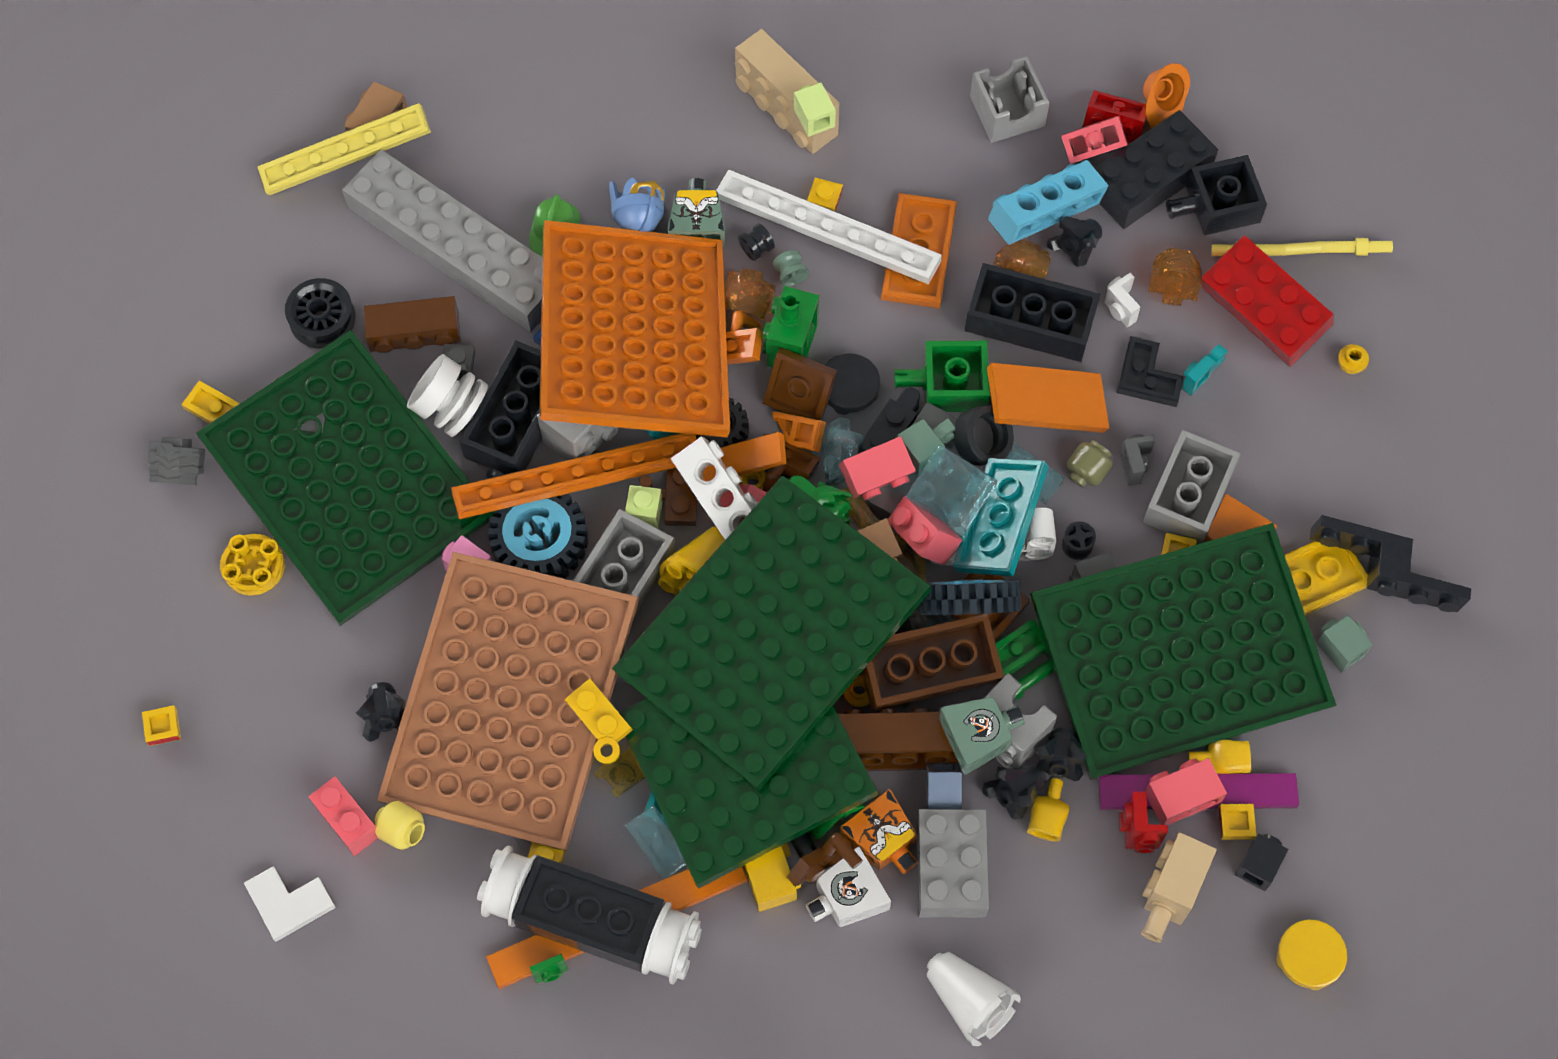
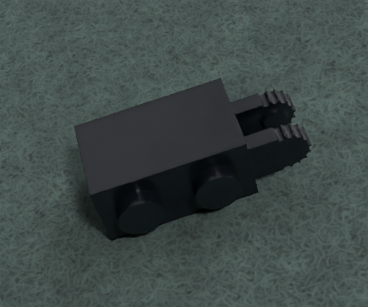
[858,386,920,454]

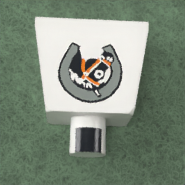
[806,847,891,927]

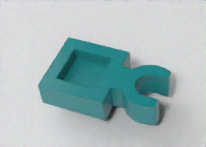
[1182,344,1228,396]

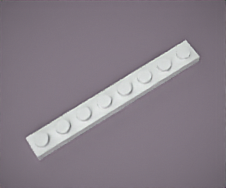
[716,170,942,285]

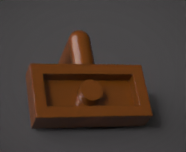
[762,434,821,492]
[639,468,697,526]
[787,832,863,887]

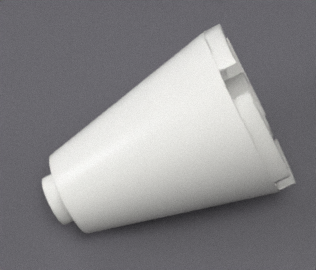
[927,952,1021,1046]

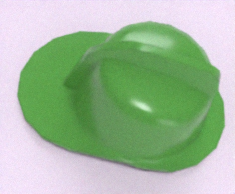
[529,194,580,257]

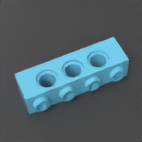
[988,160,1109,245]

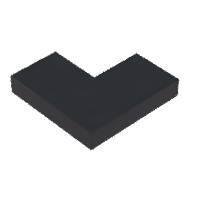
[1117,336,1184,407]

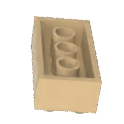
[735,28,840,155]

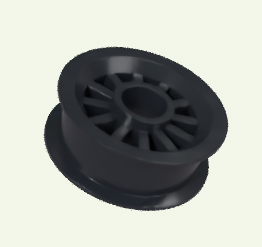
[285,278,356,348]

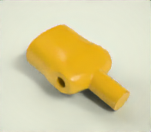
[1188,739,1251,774]
[1027,778,1070,842]

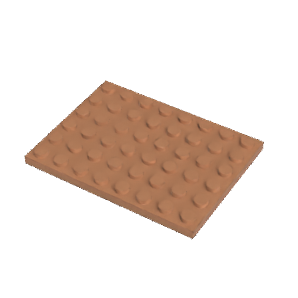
[377,552,639,851]

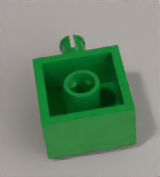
[762,286,819,368]
[894,340,990,412]

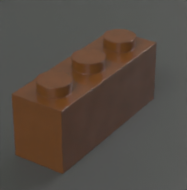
[364,296,461,353]

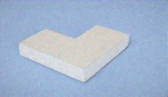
[244,866,336,942]

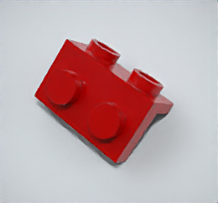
[1119,792,1168,854]

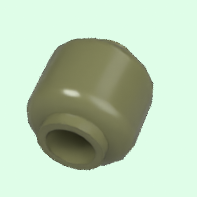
[1066,440,1113,488]

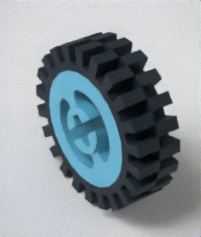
[488,494,588,579]
[919,580,1021,615]

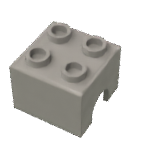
[970,56,1049,143]
[537,412,619,460]
[984,674,1057,769]

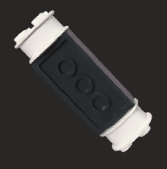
[477,845,702,985]

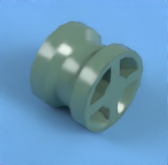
[773,250,809,287]

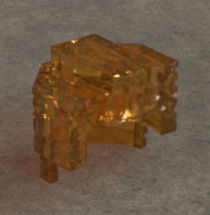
[993,238,1051,279]
[1148,248,1202,306]
[724,268,776,321]

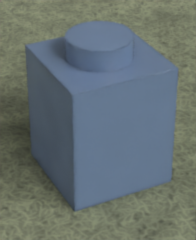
[926,763,962,810]

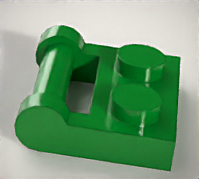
[996,619,1054,702]

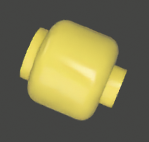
[374,801,425,850]

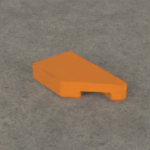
[772,411,826,452]

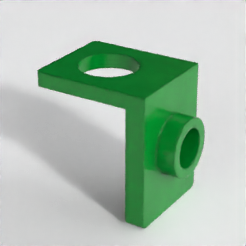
[530,954,568,983]

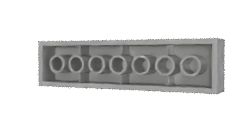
[342,149,542,333]

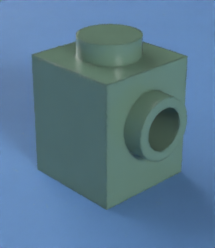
[1317,615,1373,673]

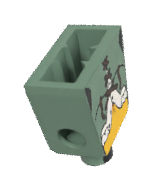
[668,178,725,246]

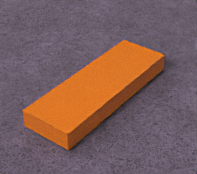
[703,432,786,482]

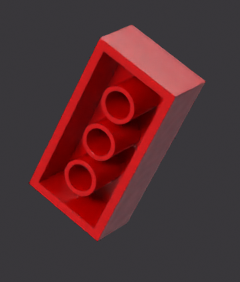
[1201,235,1334,367]

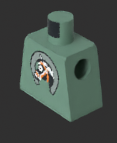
[939,697,1024,775]

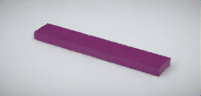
[1098,773,1299,810]

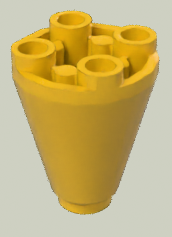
[658,527,725,596]

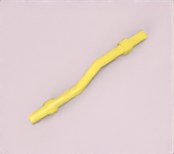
[1211,238,1393,256]

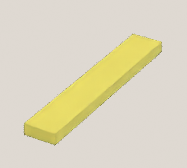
[257,103,431,196]

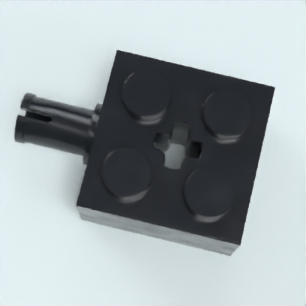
[1166,155,1267,236]

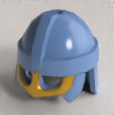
[609,178,665,232]

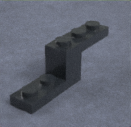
[1309,515,1471,612]

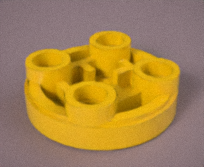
[220,534,285,596]
[1276,919,1347,990]

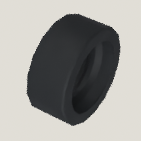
[953,405,1014,466]

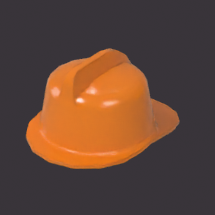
[1143,63,1190,128]

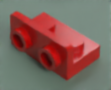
[1082,90,1146,144]

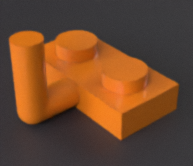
[726,310,763,365]

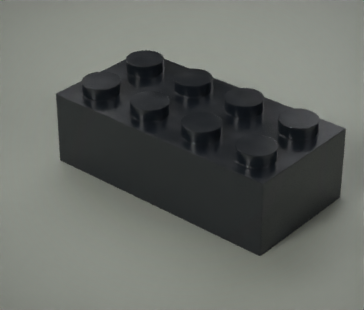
[1094,110,1219,230]
[965,263,1101,362]
[460,340,542,475]

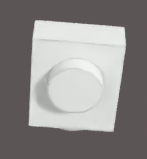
[1104,273,1141,328]

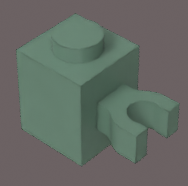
[897,419,955,476]

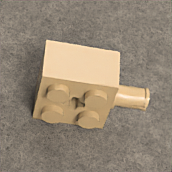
[1141,832,1217,943]

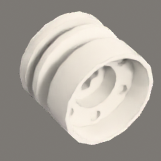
[407,354,488,437]

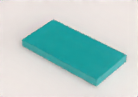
[952,458,1049,577]

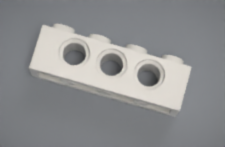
[671,437,758,540]

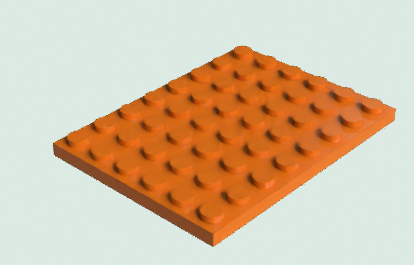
[540,220,730,438]

